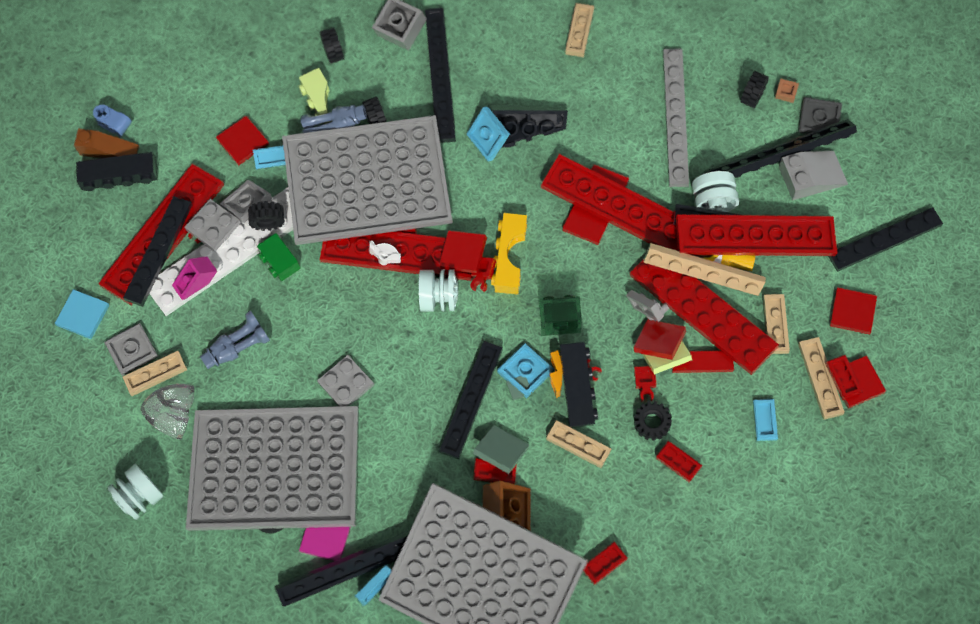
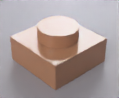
[775,79,799,103]

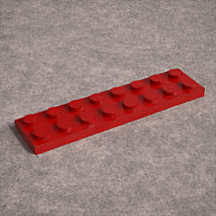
[541,154,678,251]
[98,164,224,306]
[676,215,837,256]
[320,232,475,281]
[630,259,779,375]

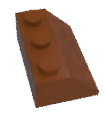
[483,481,531,531]

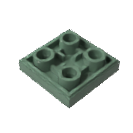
[473,425,529,474]

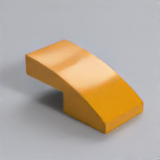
[549,350,563,398]

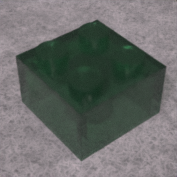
[539,295,582,336]

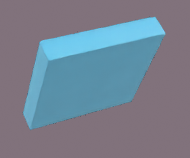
[467,106,510,162]
[54,290,109,339]
[497,343,554,399]

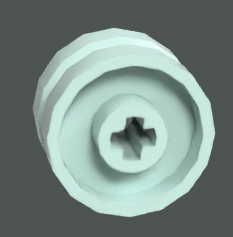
[692,171,739,212]

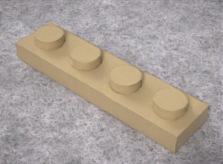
[798,337,845,420]

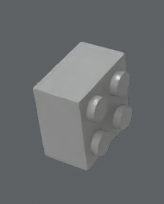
[372,0,427,51]

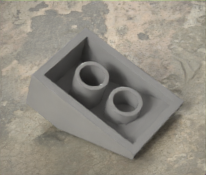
[779,151,848,201]

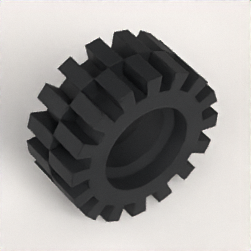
[319,27,344,64]
[740,71,769,109]
[362,96,387,124]
[248,201,285,231]
[634,401,672,441]

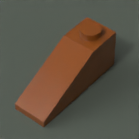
[74,129,139,158]

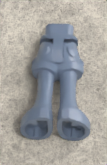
[301,104,367,133]
[200,310,270,369]

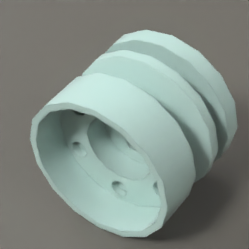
[419,269,458,312]
[107,464,164,520]

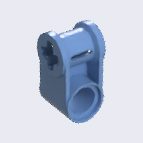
[93,105,132,137]

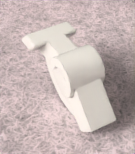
[369,241,401,265]

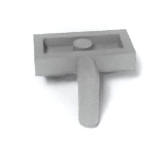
[626,290,669,322]

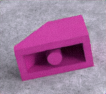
[172,257,217,300]

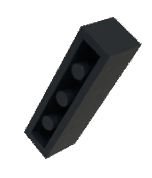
[76,152,158,191]
[559,342,598,428]

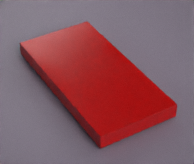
[562,164,629,245]

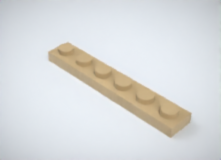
[644,243,766,296]

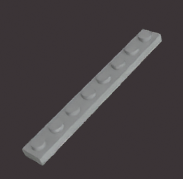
[663,49,689,187]

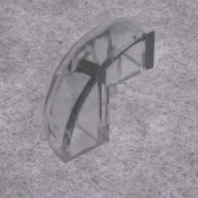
[140,384,194,440]

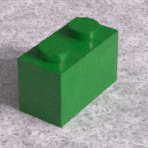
[257,233,301,282]

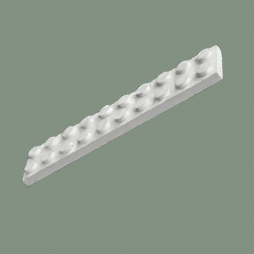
[150,188,293,316]

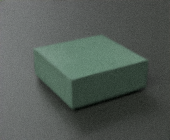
[506,376,532,401]

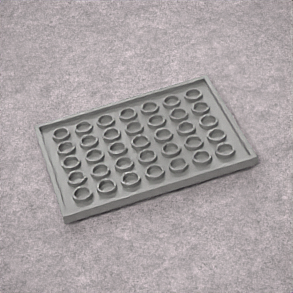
[282,115,452,245]
[186,406,359,531]
[379,483,588,624]

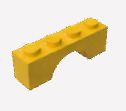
[491,213,527,295]

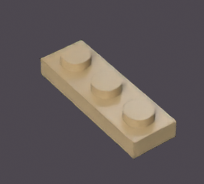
[566,3,594,57]
[763,294,790,354]
[123,351,187,396]
[546,420,611,469]

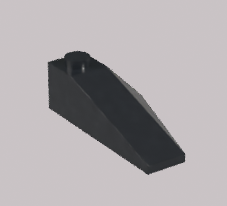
[488,104,568,148]

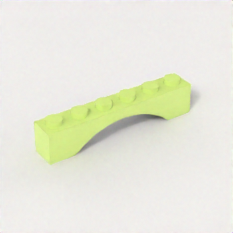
[298,68,332,125]

